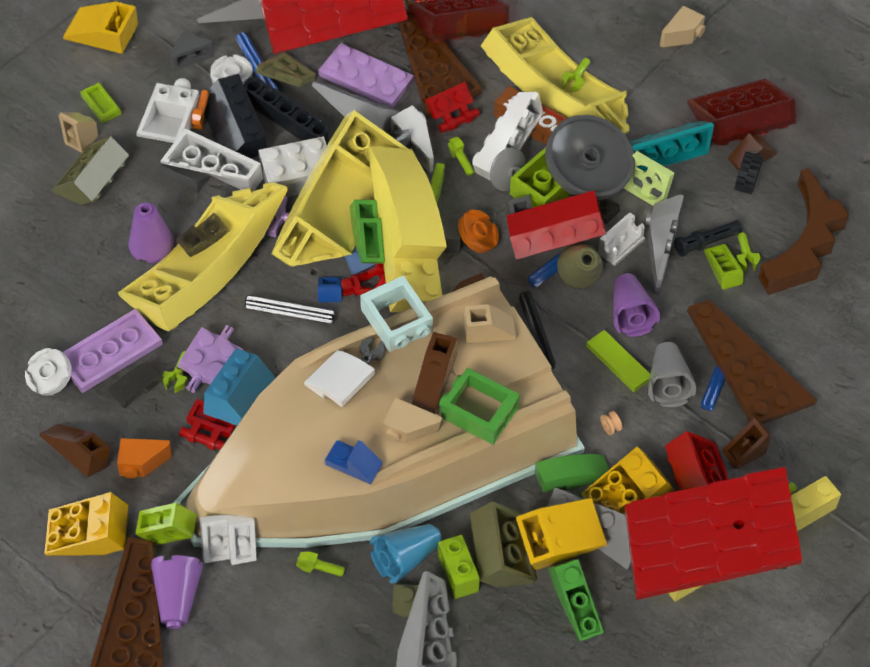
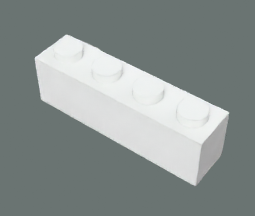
[472,92,543,181]
[161,128,263,190]

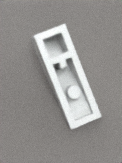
[391,105,433,173]

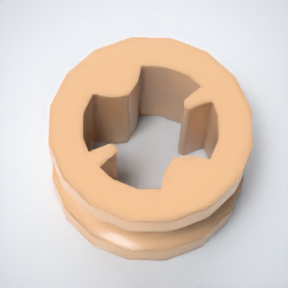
[600,411,622,435]

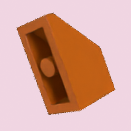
[117,438,172,479]

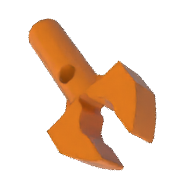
[191,90,210,130]

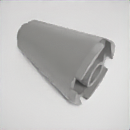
[648,342,696,407]

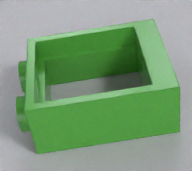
[439,368,520,445]

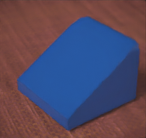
[318,277,342,302]

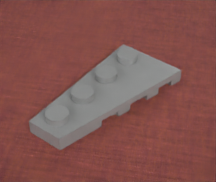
[547,487,632,571]

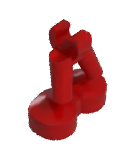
[341,263,386,296]

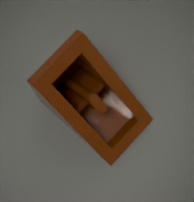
[728,133,777,170]
[722,418,771,469]

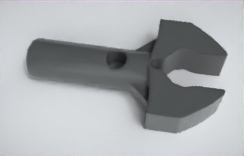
[359,337,385,365]

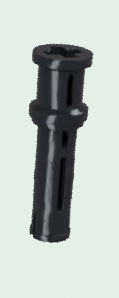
[674,220,742,257]

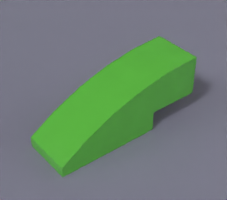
[350,200,385,264]
[535,454,609,493]

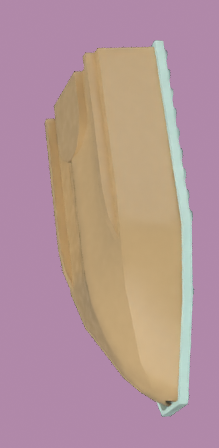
[174,276,585,548]

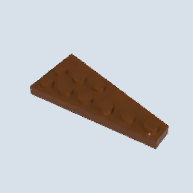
[90,537,163,667]

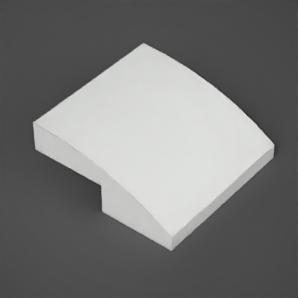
[304,350,375,407]
[200,515,256,565]

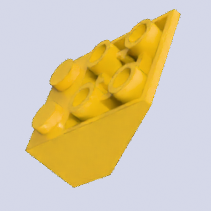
[63,2,139,54]
[581,446,675,514]
[44,492,128,556]
[516,498,608,570]

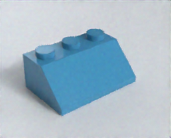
[204,348,276,425]

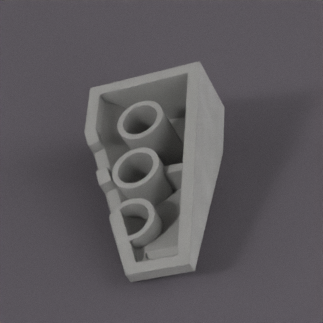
[197,0,264,23]
[312,81,401,132]
[645,195,684,294]
[396,571,457,667]

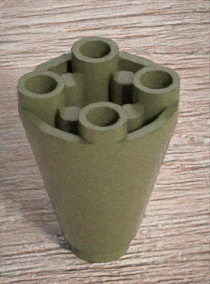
[557,243,603,289]

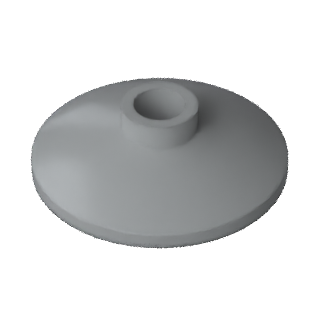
[490,148,526,191]

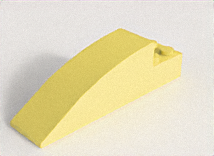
[368,146,447,313]

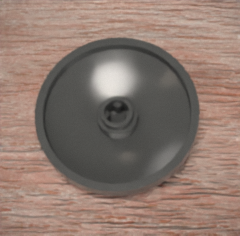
[545,115,635,200]

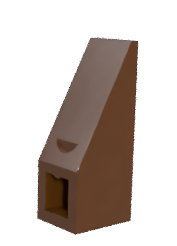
[411,332,457,414]
[39,424,110,478]

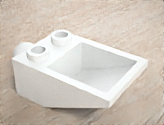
[136,78,200,143]

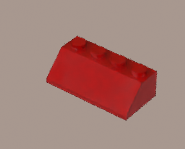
[506,190,607,260]
[665,431,729,490]

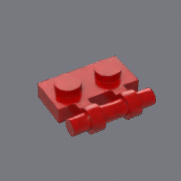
[425,82,480,133]
[179,399,237,451]

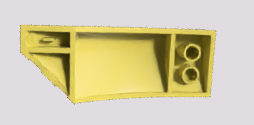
[481,17,629,134]
[271,110,408,267]
[118,182,288,331]

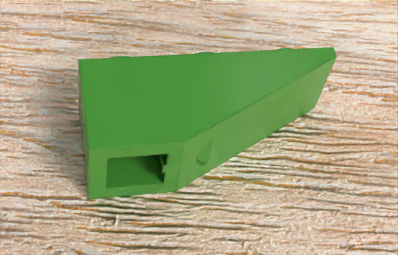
[547,559,604,641]

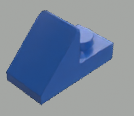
[325,440,383,485]

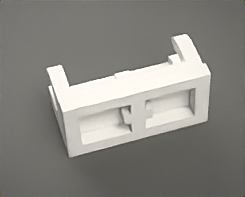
[598,213,645,266]

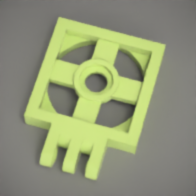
[624,151,674,206]

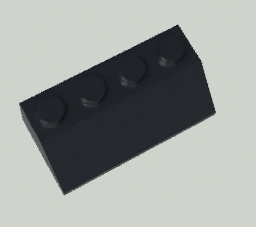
[204,73,267,158]

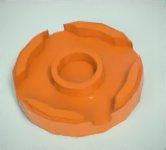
[458,209,499,253]

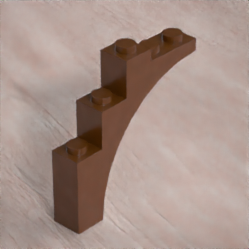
[758,168,849,295]

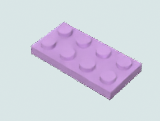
[318,43,414,108]
[63,309,163,393]

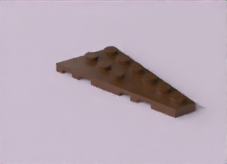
[398,6,482,119]
[687,299,817,424]

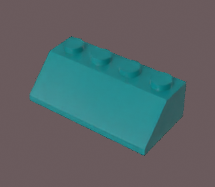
[629,121,714,172]

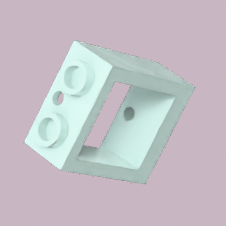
[360,275,433,352]

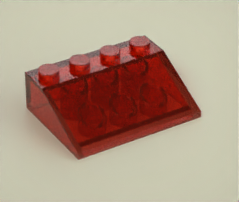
[405,0,509,43]
[687,79,796,146]

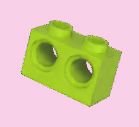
[135,503,197,545]
[438,535,480,599]

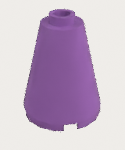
[128,203,174,263]
[613,273,660,337]
[151,555,203,629]

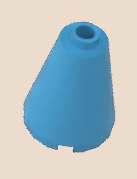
[370,524,442,583]

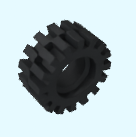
[734,151,763,195]

